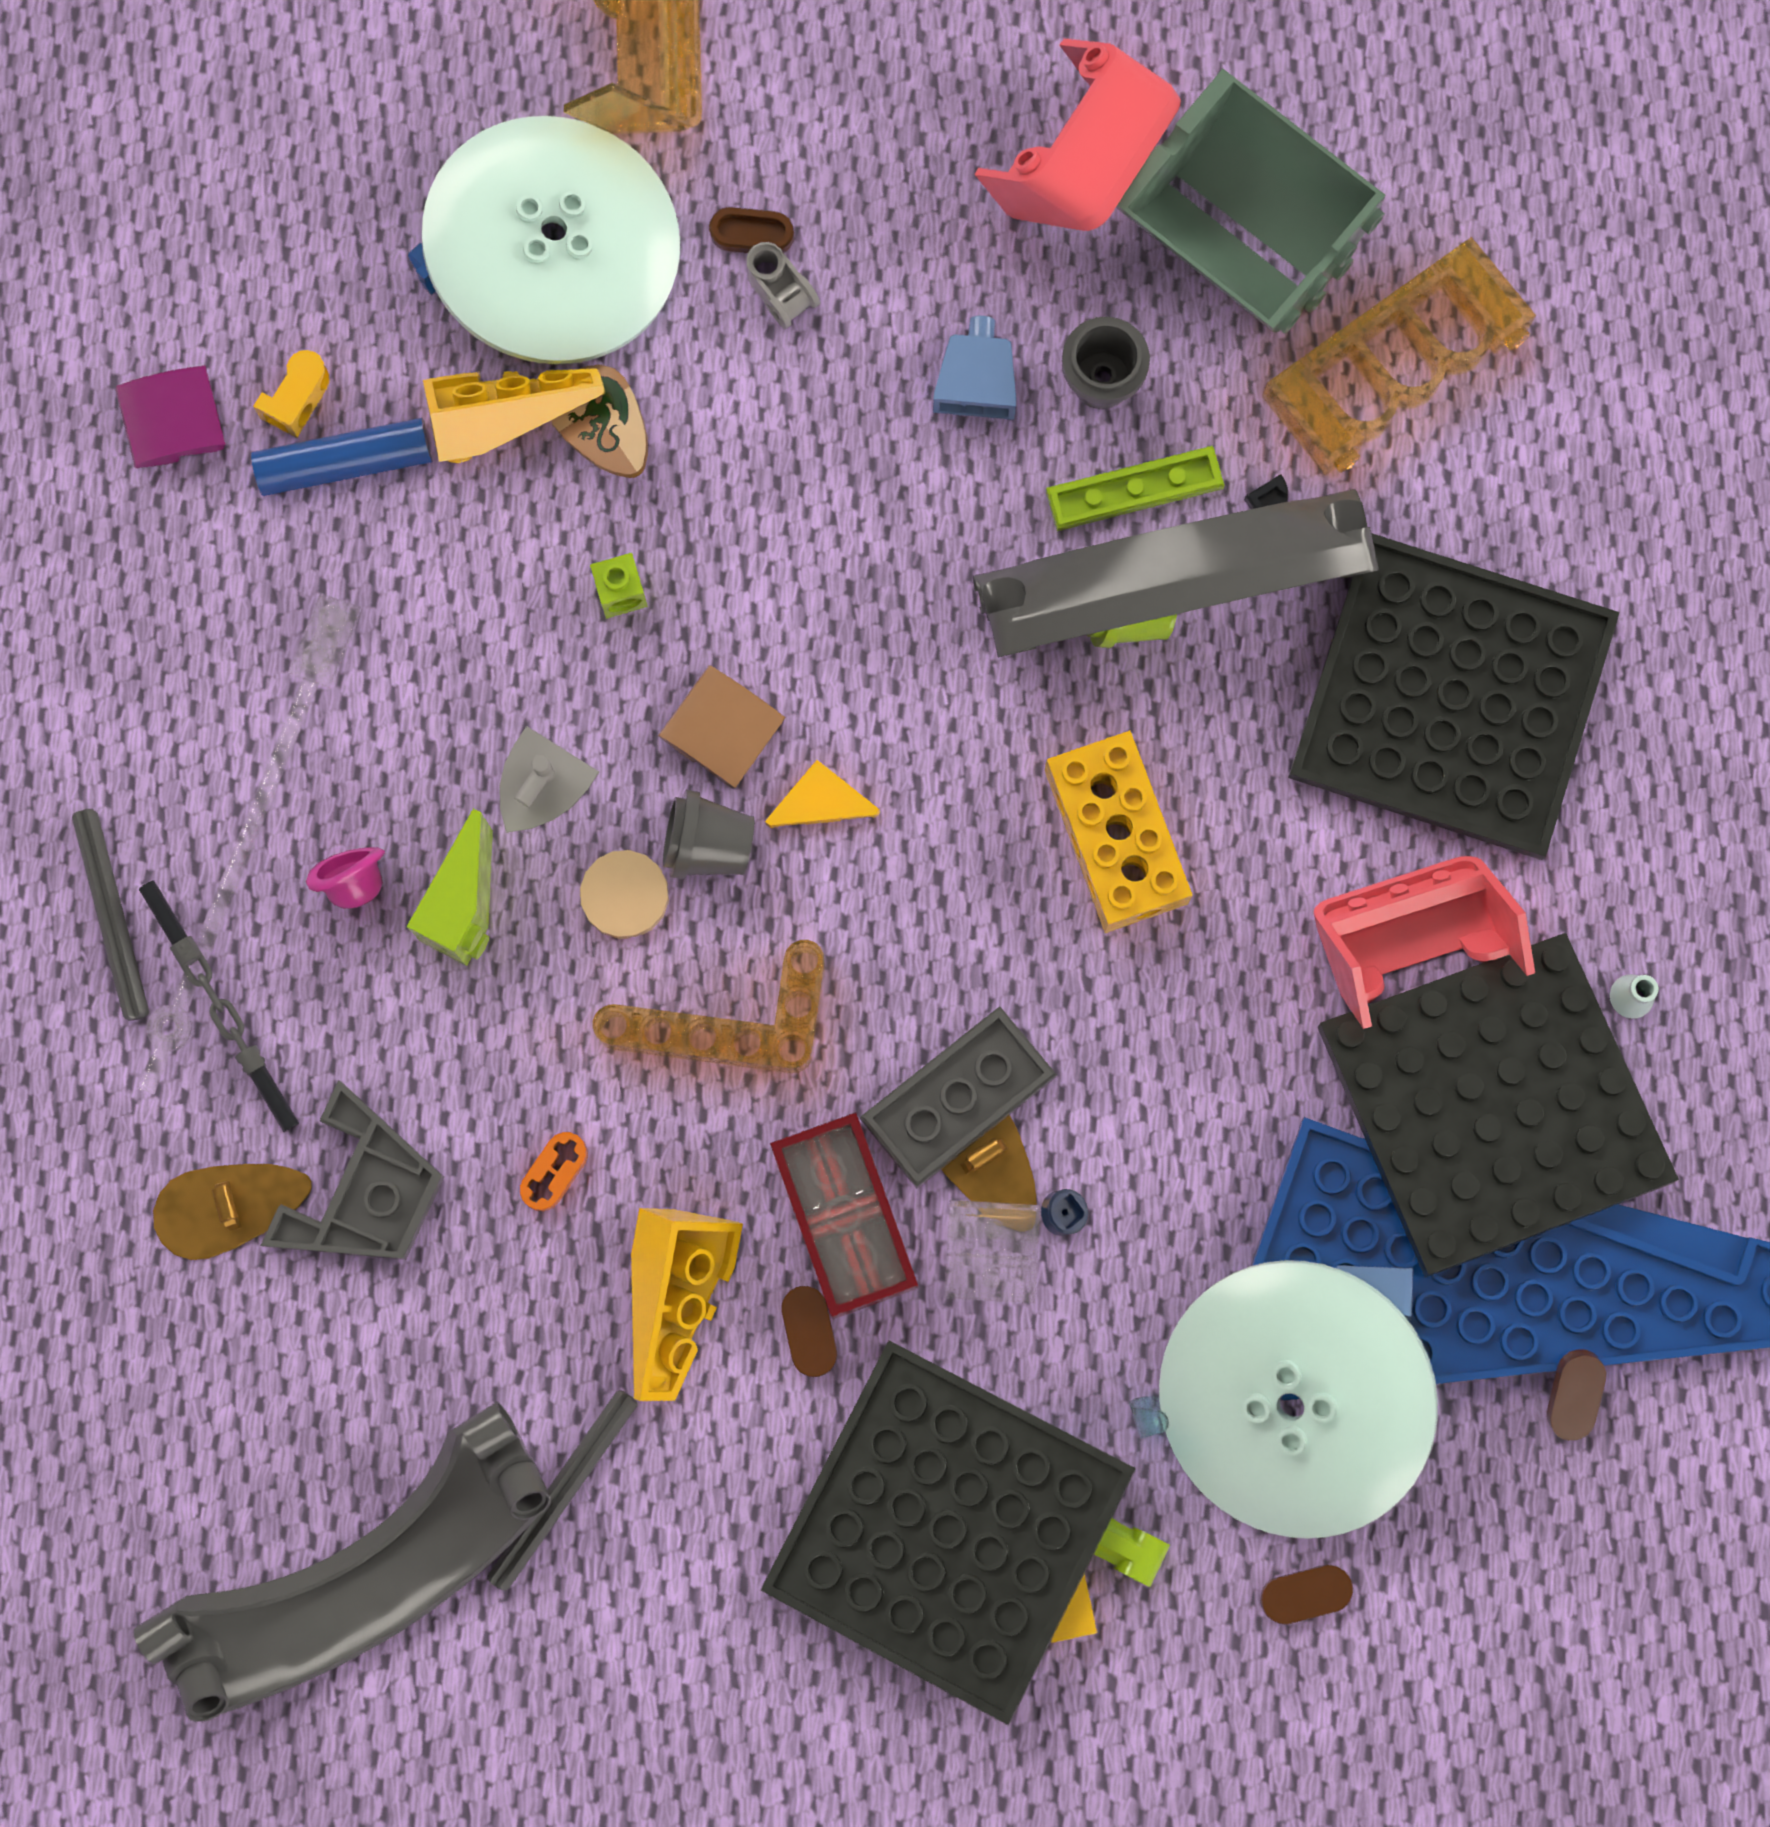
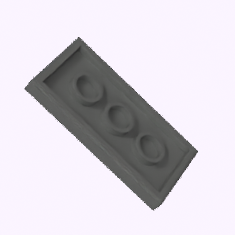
[860,1006,1057,1189]

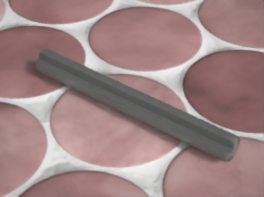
[72,809,149,1021]
[487,1390,637,1591]

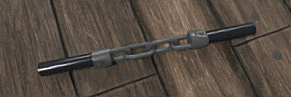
[139,880,299,1133]

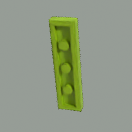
[1046,445,1225,531]

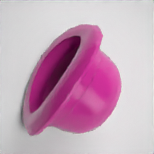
[306,847,385,909]

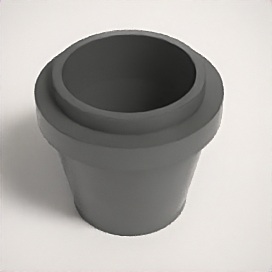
[1062,317,1150,409]
[663,789,755,880]

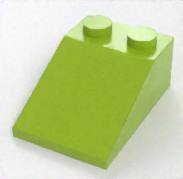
[406,808,493,966]

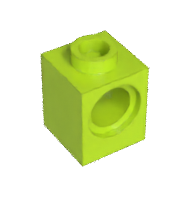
[590,552,648,619]

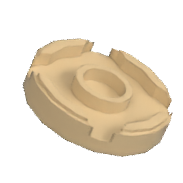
[580,850,669,939]

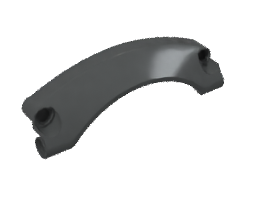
[973,489,1379,657]
[133,1402,551,1722]

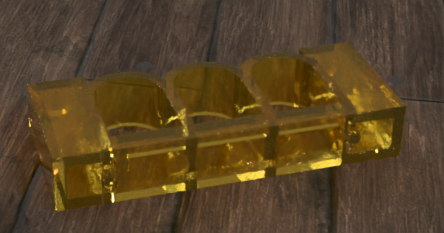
[1262,237,1536,476]

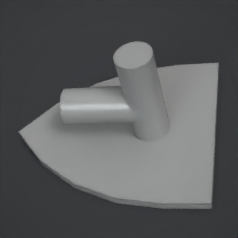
[500,726,599,833]

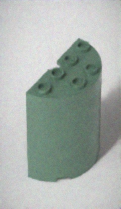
[1116,68,1385,334]

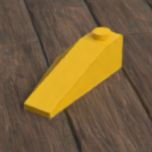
[423,369,605,463]
[631,1208,743,1401]

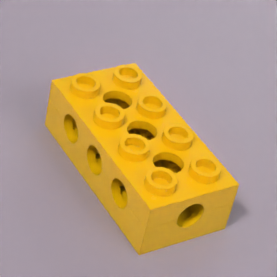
[1044,730,1193,933]

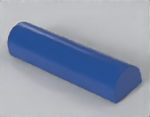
[251,418,432,496]

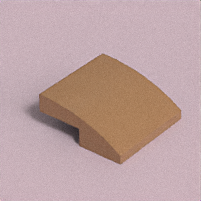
[658,665,786,788]

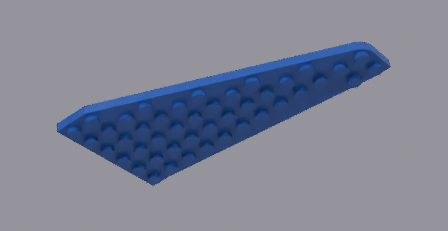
[1251,1117,1770,1401]

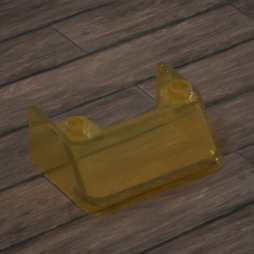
[563,0,702,134]

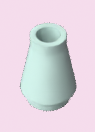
[1610,974,1659,1019]

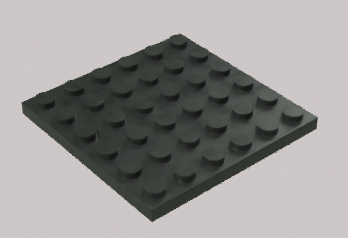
[1288,533,1620,860]
[1317,932,1679,1278]
[760,1340,1136,1725]

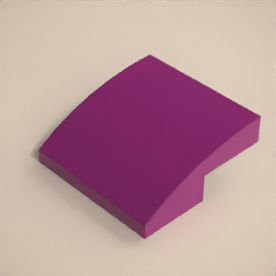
[115,365,225,468]

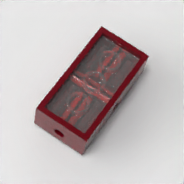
[770,1112,919,1319]

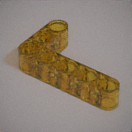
[592,940,825,1073]

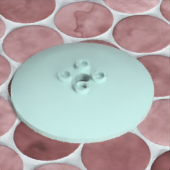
[422,116,680,364]
[1159,1260,1438,1538]

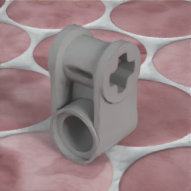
[747,242,821,330]

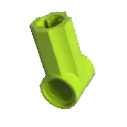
[1094,1518,1171,1587]

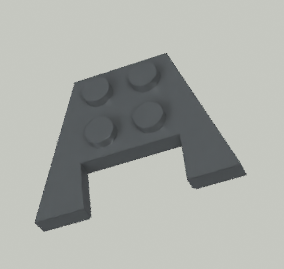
[260,1080,444,1260]

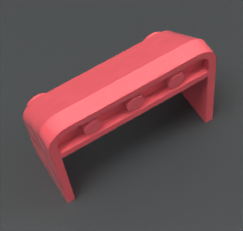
[974,38,1181,231]
[1314,856,1535,1029]

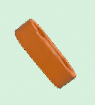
[520,1132,588,1211]

